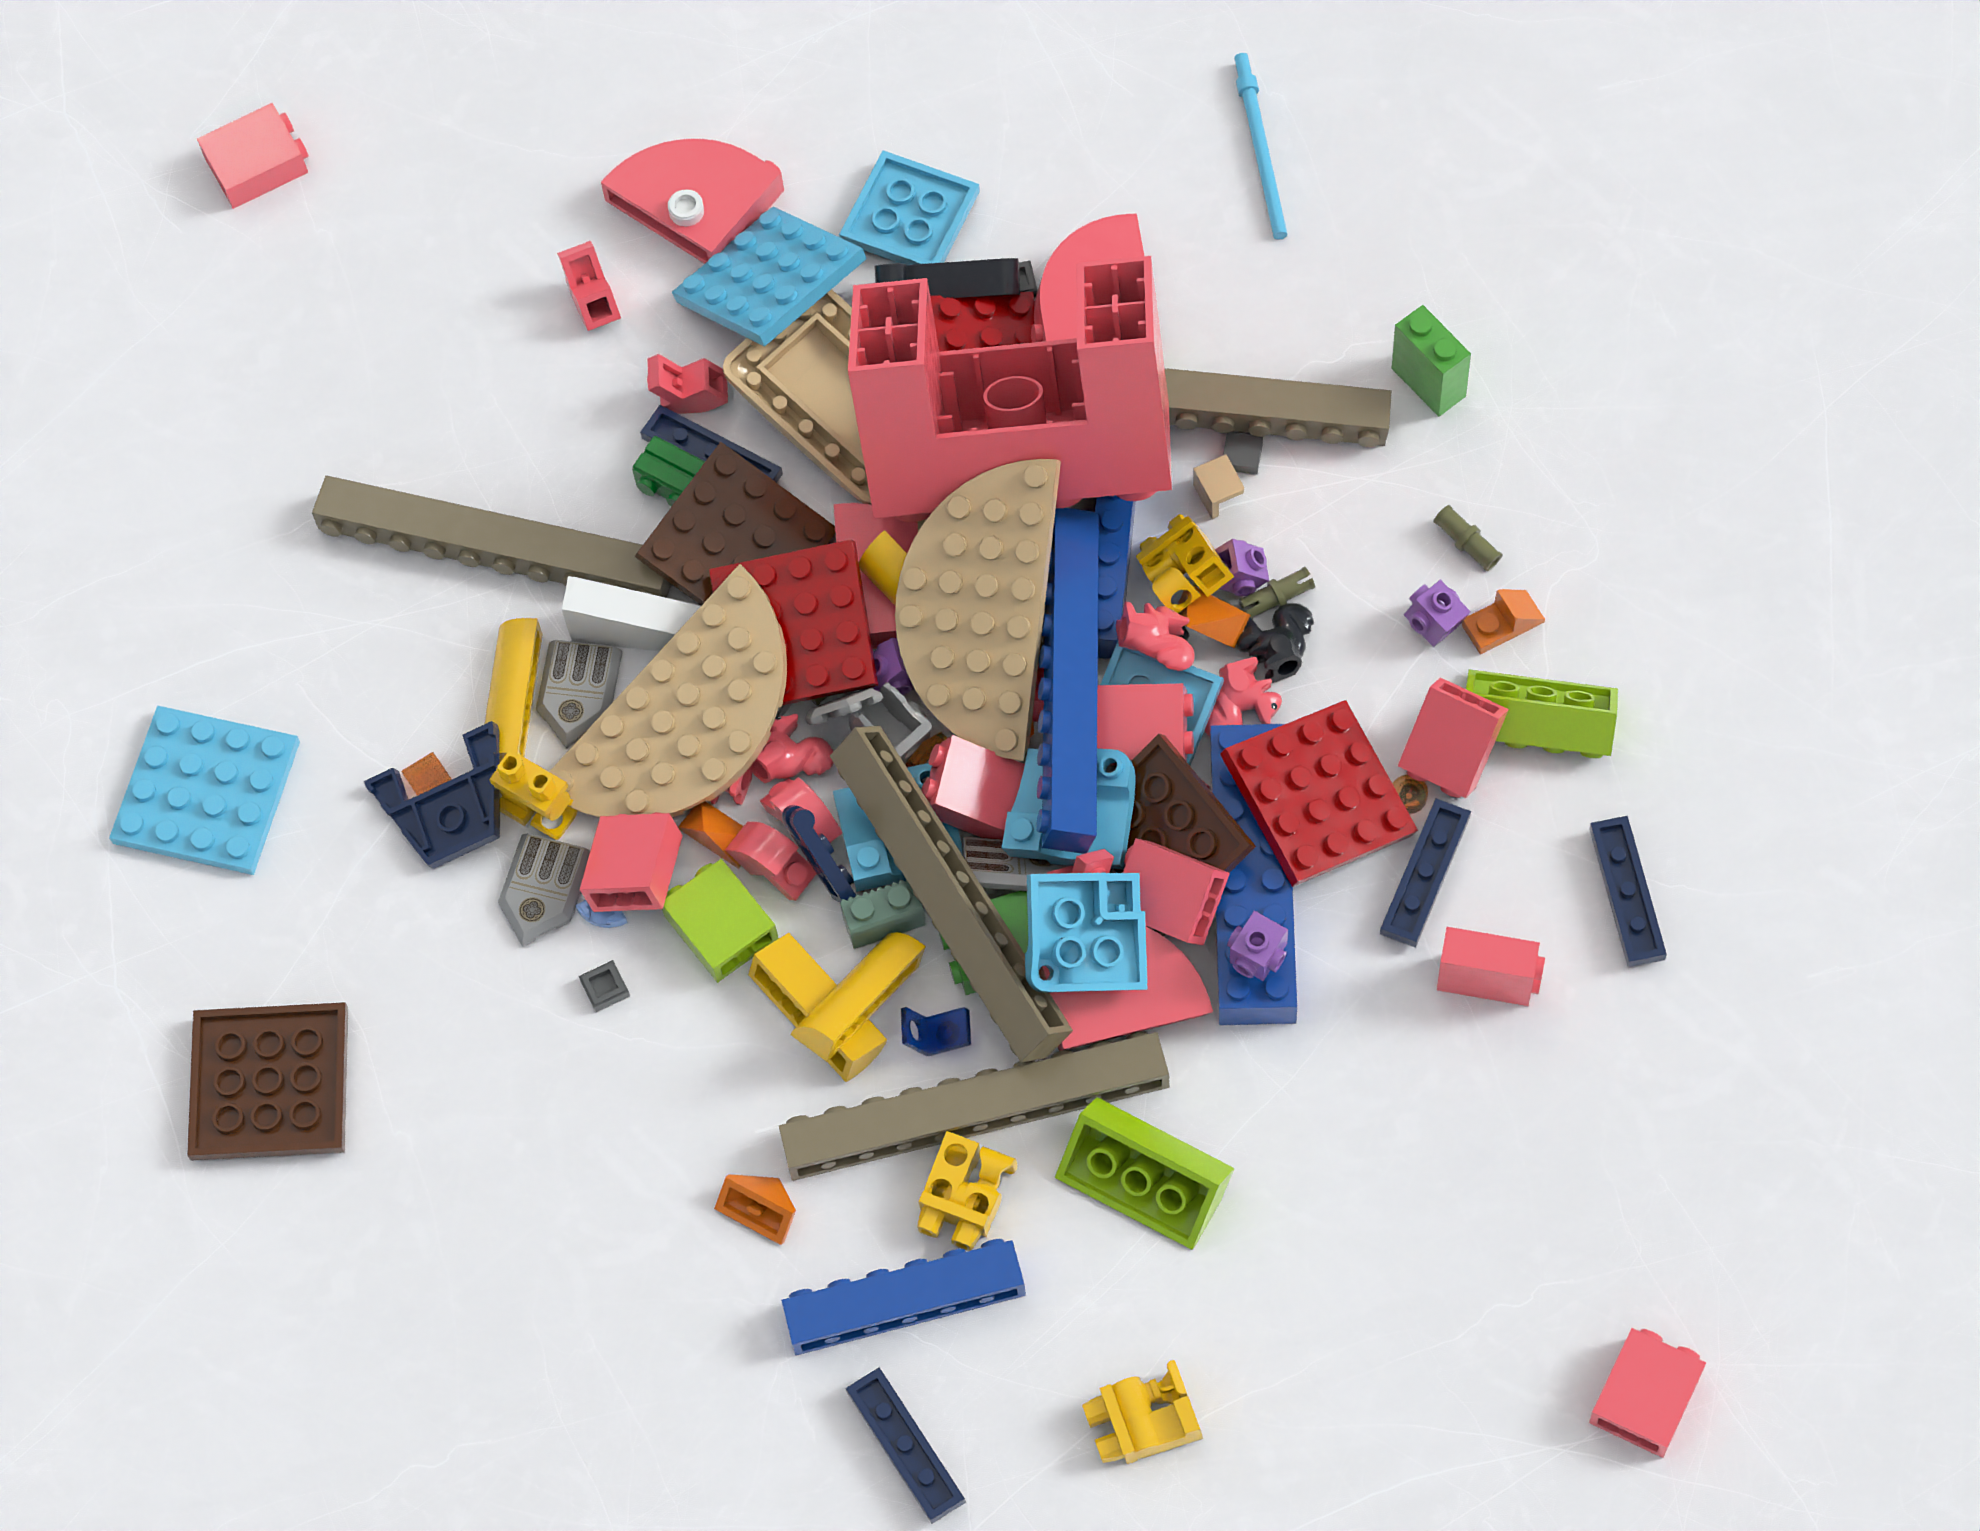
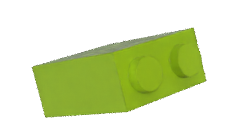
[662,858,779,983]

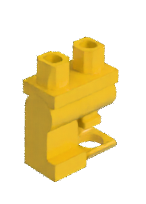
[1136,514,1234,613]
[489,750,578,840]
[917,1131,1017,1251]
[1082,1360,1203,1464]

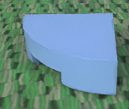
[575,900,628,928]

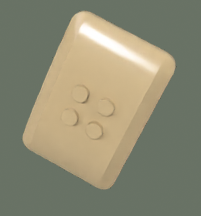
[723,289,872,505]

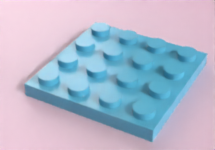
[672,207,867,347]
[109,705,300,875]

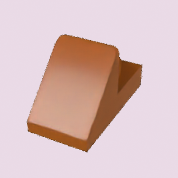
[1462,589,1545,655]

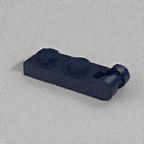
[782,805,856,903]

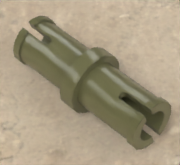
[1433,505,1503,571]
[1239,566,1315,619]

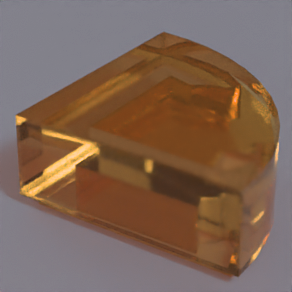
[905,732,947,768]

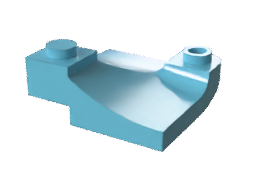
[1002,748,1136,870]
[833,763,962,892]
[1025,873,1148,993]

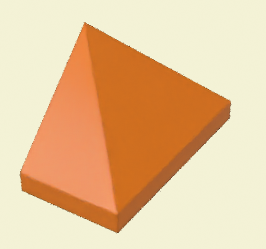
[1177,585,1251,648]
[678,801,743,869]
[714,1174,796,1245]

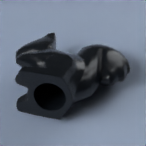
[1236,603,1314,683]

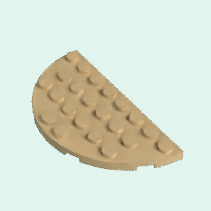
[895,459,1061,762]
[549,564,787,818]

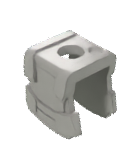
[849,682,932,766]

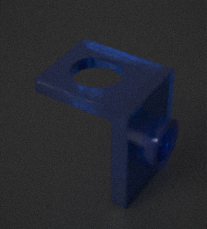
[901,1007,971,1057]

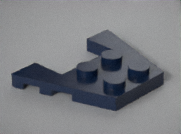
[364,721,500,869]

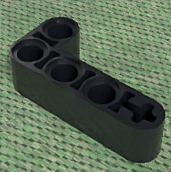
[874,258,1020,298]

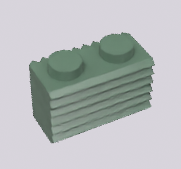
[840,880,926,949]

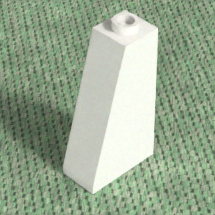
[562,576,701,651]

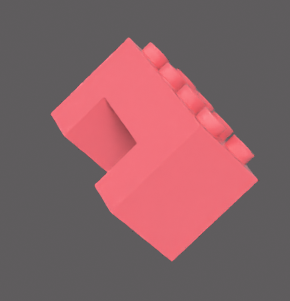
[848,256,1172,522]

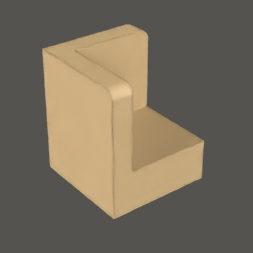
[1193,454,1244,519]

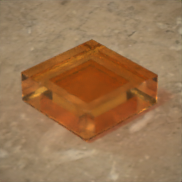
[401,752,452,796]

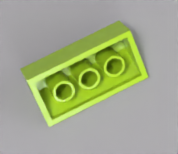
[1466,669,1618,758]
[1055,1097,1235,1250]

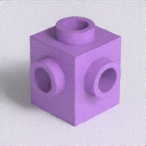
[1215,538,1269,596]
[1404,579,1471,648]
[873,638,913,695]
[1227,911,1288,981]

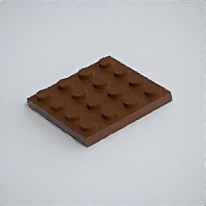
[635,441,836,606]
[1110,734,1256,936]
[187,1002,348,1161]

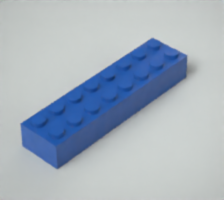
[1210,724,1297,1025]

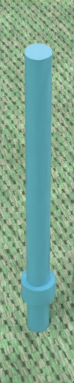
[1234,53,1288,240]

